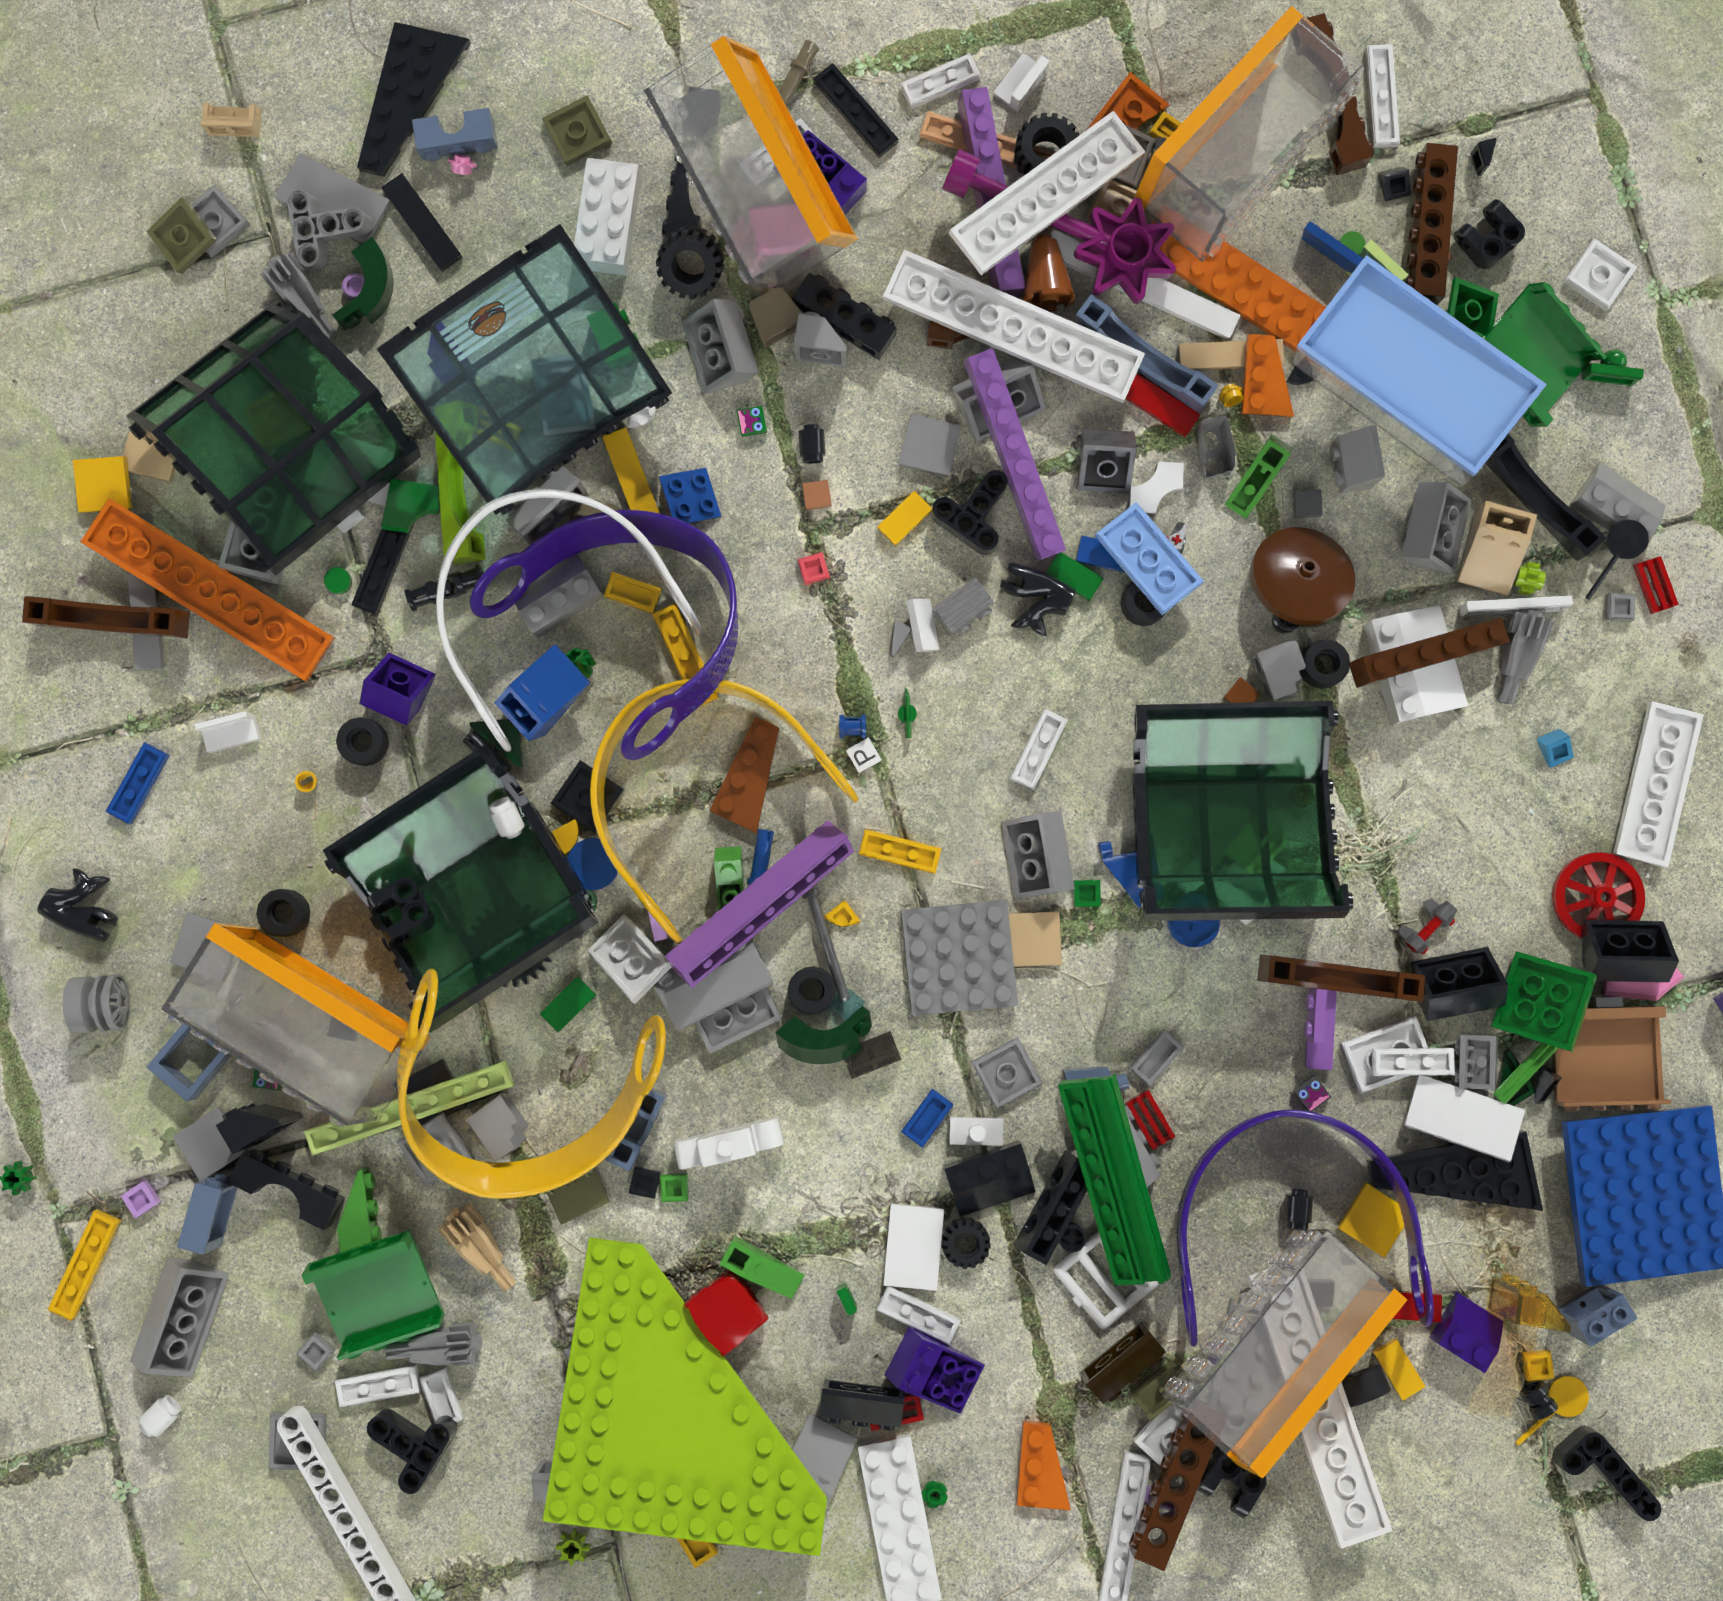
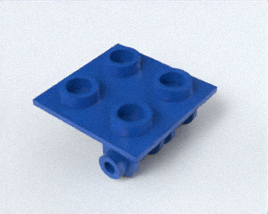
[659,468,721,523]

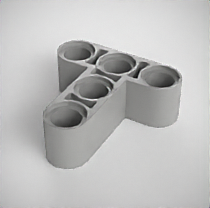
[287,189,373,270]

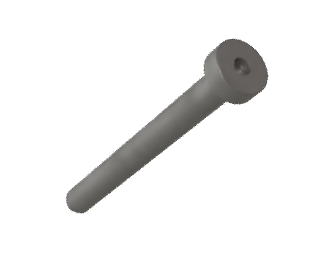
[802,887,850,1002]

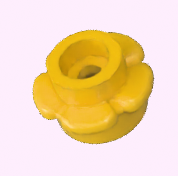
[1219,384,1243,407]

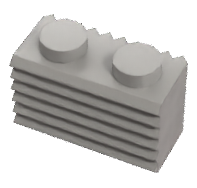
[932,577,994,636]

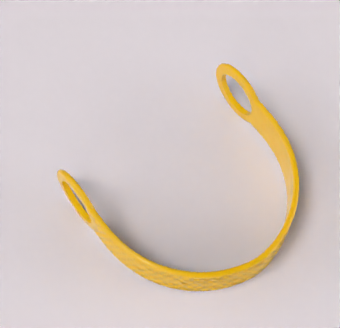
[590,679,859,944]
[397,969,666,1199]

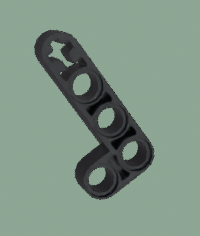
[1552,1426,1661,1521]

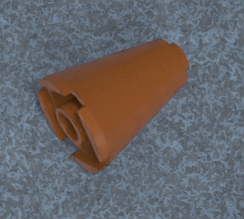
[1023,235,1075,312]

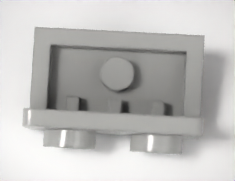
[1455,1034,1498,1090]

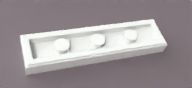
[1365,44,1400,148]
[1459,595,1573,617]

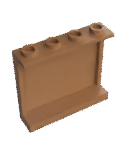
[1552,1006,1671,1111]

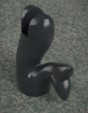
[1000,563,1076,636]
[37,868,118,942]

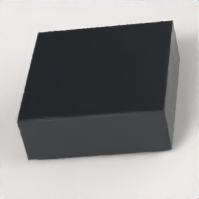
[629,1166,661,1199]

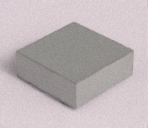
[1605,593,1635,622]
[296,1331,336,1371]

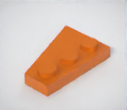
[1085,72,1170,131]
[1241,334,1294,417]
[1016,1421,1071,1510]

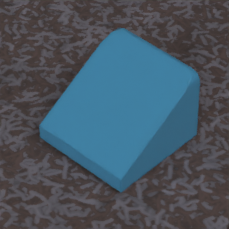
[1537,729,1574,768]

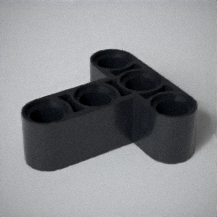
[932,470,1008,555]
[367,1409,458,1494]

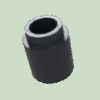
[798,424,826,464]
[1284,1189,1313,1230]

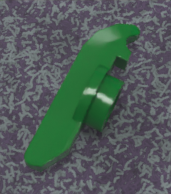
[898,688,917,738]

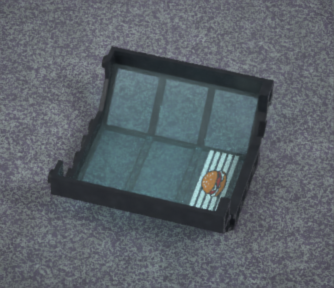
[377,224,672,515]

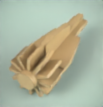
[438,1203,516,1292]

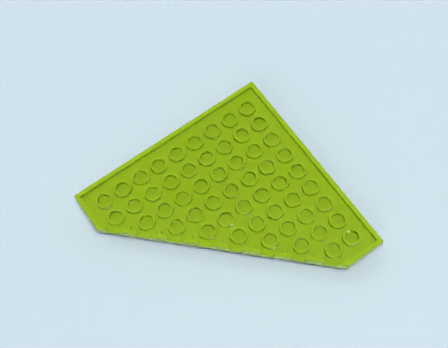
[543,1237,827,1556]

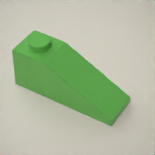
[1224,434,1293,519]

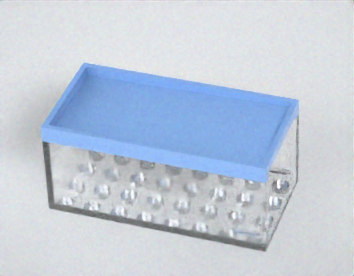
[1292,255,1547,487]

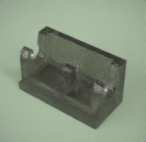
[844,1031,902,1079]

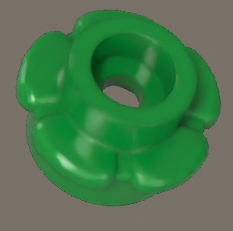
[921,1481,948,1508]

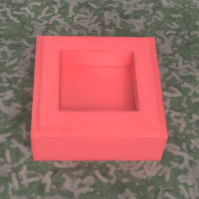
[797,552,830,586]

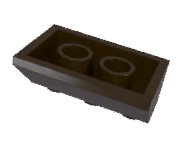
[1080,1321,1166,1404]

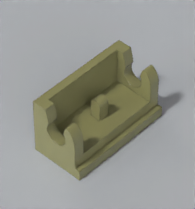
[1130,1359,1193,1421]

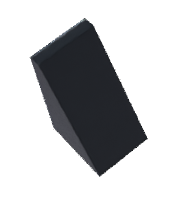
[1534,1065,1562,1104]

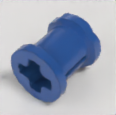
[839,715,866,738]

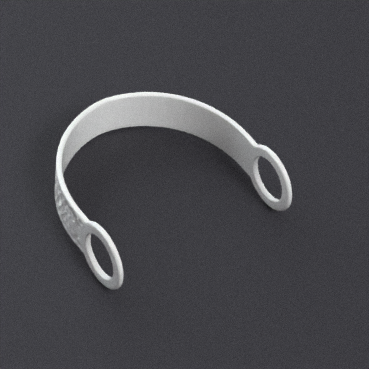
[436,489,703,752]

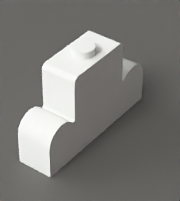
[673,1116,785,1170]

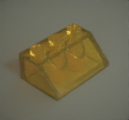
[1488,1273,1571,1332]

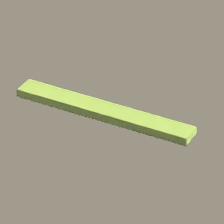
[304,1061,515,1156]

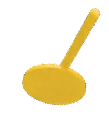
[1515,1376,1589,1445]

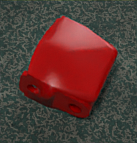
[683,1270,769,1356]

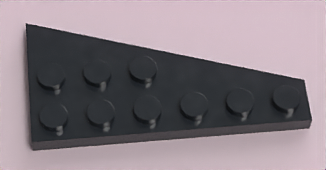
[357,22,471,177]

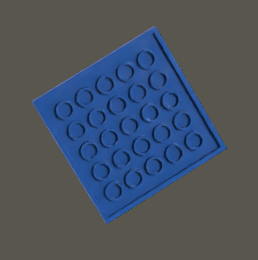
[1562,1105,1723,1287]

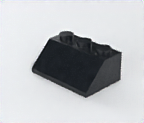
[1582,920,1679,982]
[1410,947,1508,1021]
[216,1103,304,1154]
[943,1140,1036,1217]
[820,1379,905,1431]

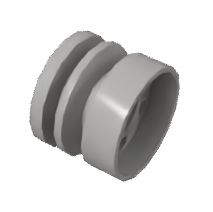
[63,974,130,1034]

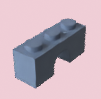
[412,108,498,161]
[605,1088,668,1171]

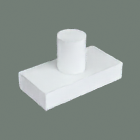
[949,1117,1004,1146]

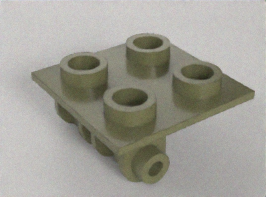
[544,1168,610,1225]

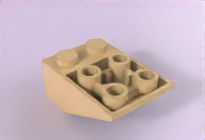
[1457,501,1537,596]

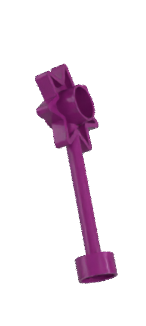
[942,149,1176,304]

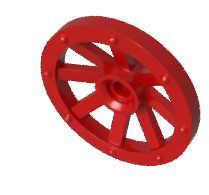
[1552,852,1646,939]

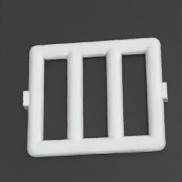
[1054,1230,1159,1330]

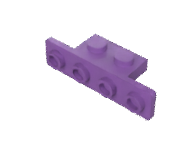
[1304,963,1337,1070]

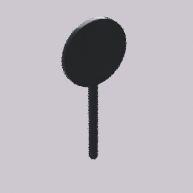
[1586,520,1649,600]

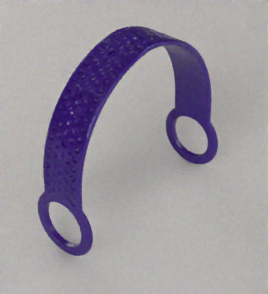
[470,510,738,760]
[1177,1109,1434,1347]

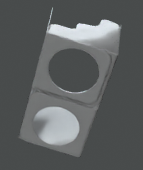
[1194,416,1236,480]
[1252,638,1306,702]
[467,1093,528,1162]

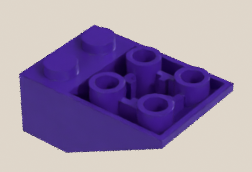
[774,130,867,215]
[884,1327,985,1414]

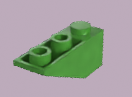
[714,846,745,911]
[337,1167,382,1252]
[720,1236,805,1299]

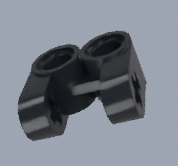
[1454,199,1525,269]
[367,877,435,948]
[1197,1445,1267,1518]

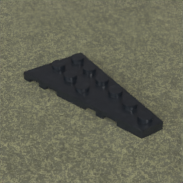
[1367,1130,1543,1211]

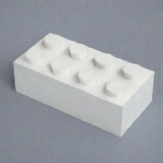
[572,158,642,276]

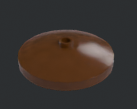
[1250,527,1356,626]

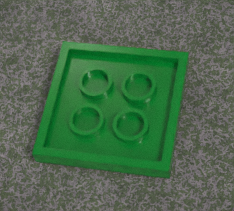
[1491,951,1597,1053]

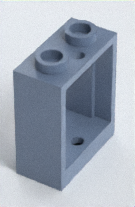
[146,1016,237,1101]
[177,1174,238,1254]
[1553,1285,1638,1347]

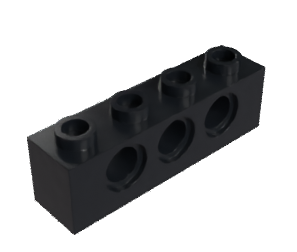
[792,272,896,361]
[1013,1150,1087,1265]

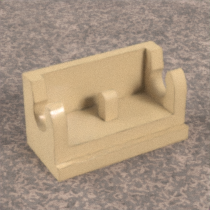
[200,102,262,137]

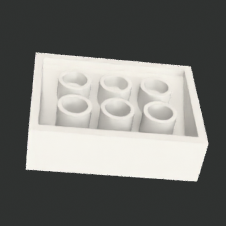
[1363,605,1468,725]

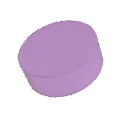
[342,273,364,300]

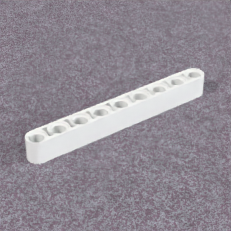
[277,1406,416,1601]

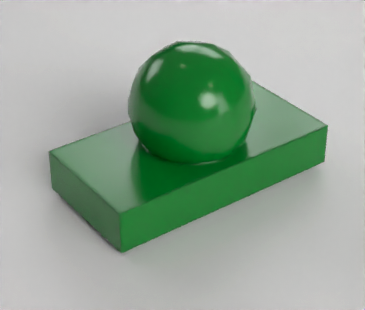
[1581,349,1644,386]

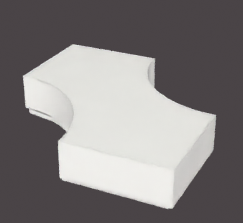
[1129,462,1184,515]

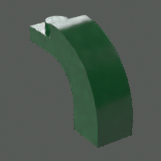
[332,237,394,331]
[775,1006,872,1064]

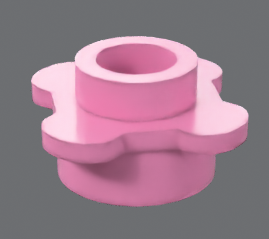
[448,154,477,175]

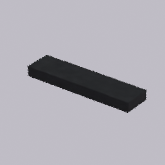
[813,63,899,158]
[381,173,463,272]
[351,523,415,616]

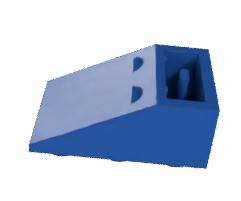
[494,644,590,741]

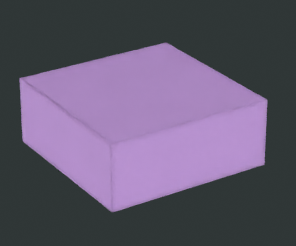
[121,1180,161,1218]

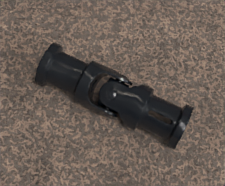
[404,564,484,612]

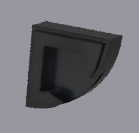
[1286,358,1323,385]

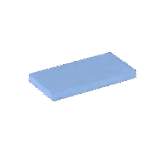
[1095,502,1204,616]

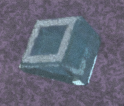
[829,988,866,1020]

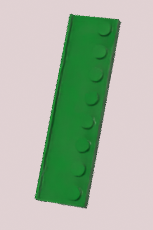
[1058,1074,1171,1285]

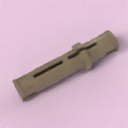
[779,40,819,107]

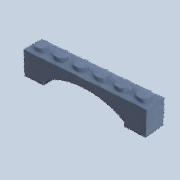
[1073,294,1219,413]

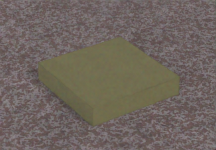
[542,95,612,166]
[146,197,217,274]

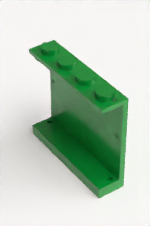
[1483,282,1607,427]
[301,1230,445,1361]

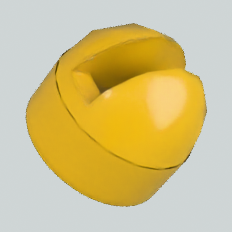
[295,770,318,792]

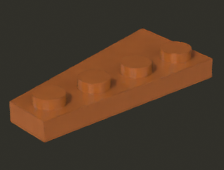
[709,716,779,834]

